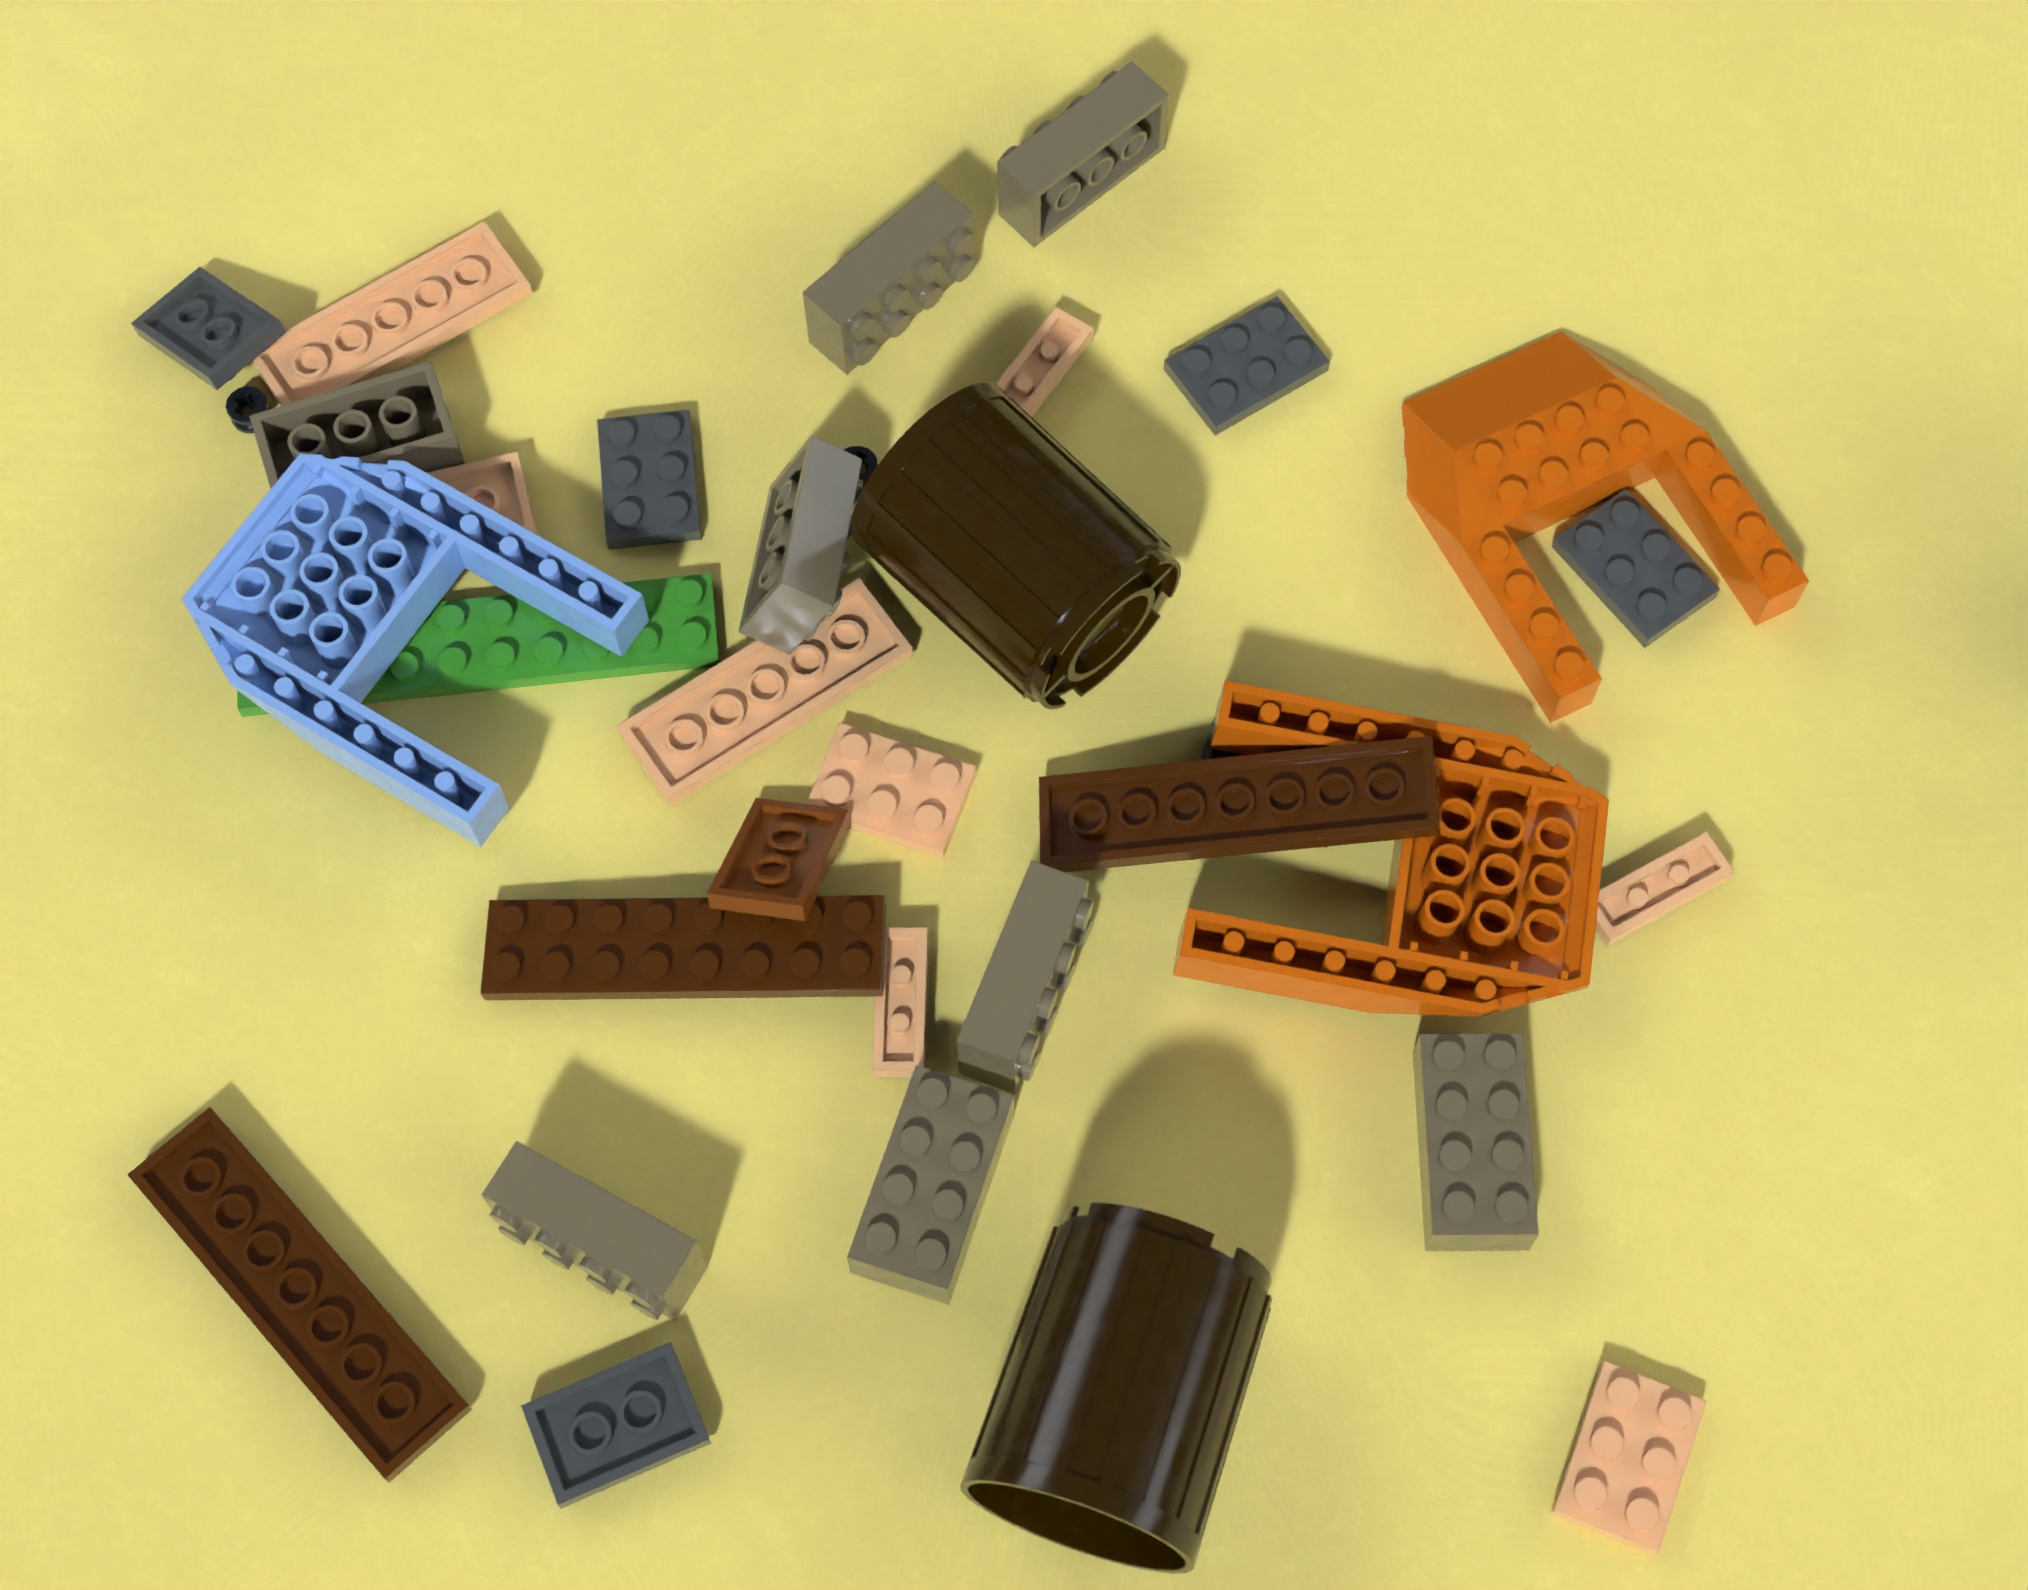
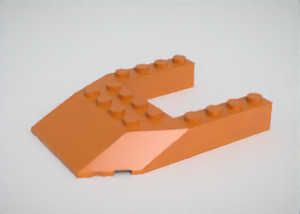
[1402,331,1809,723]
[1173,681,1609,1016]

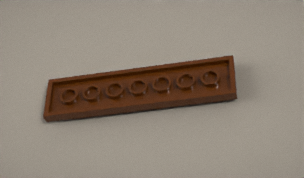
[1039,736,1440,872]
[480,895,886,1001]
[127,1107,472,1483]

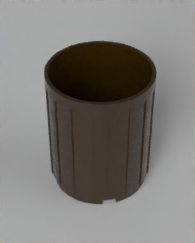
[851,382,1181,709]
[960,1203,1272,1573]

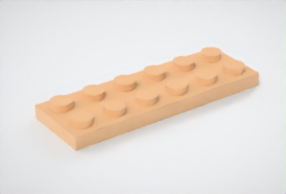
[251,221,533,406]
[617,578,913,807]

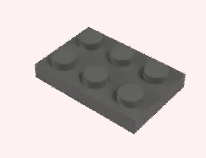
[131,267,286,390]
[1163,296,1330,436]
[597,410,702,550]
[1552,489,1720,648]
[521,1342,711,1508]

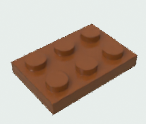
[707,798,851,921]

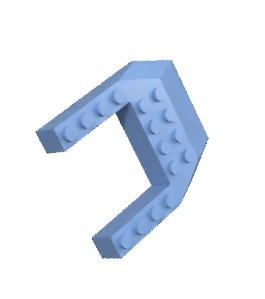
[182,453,649,847]

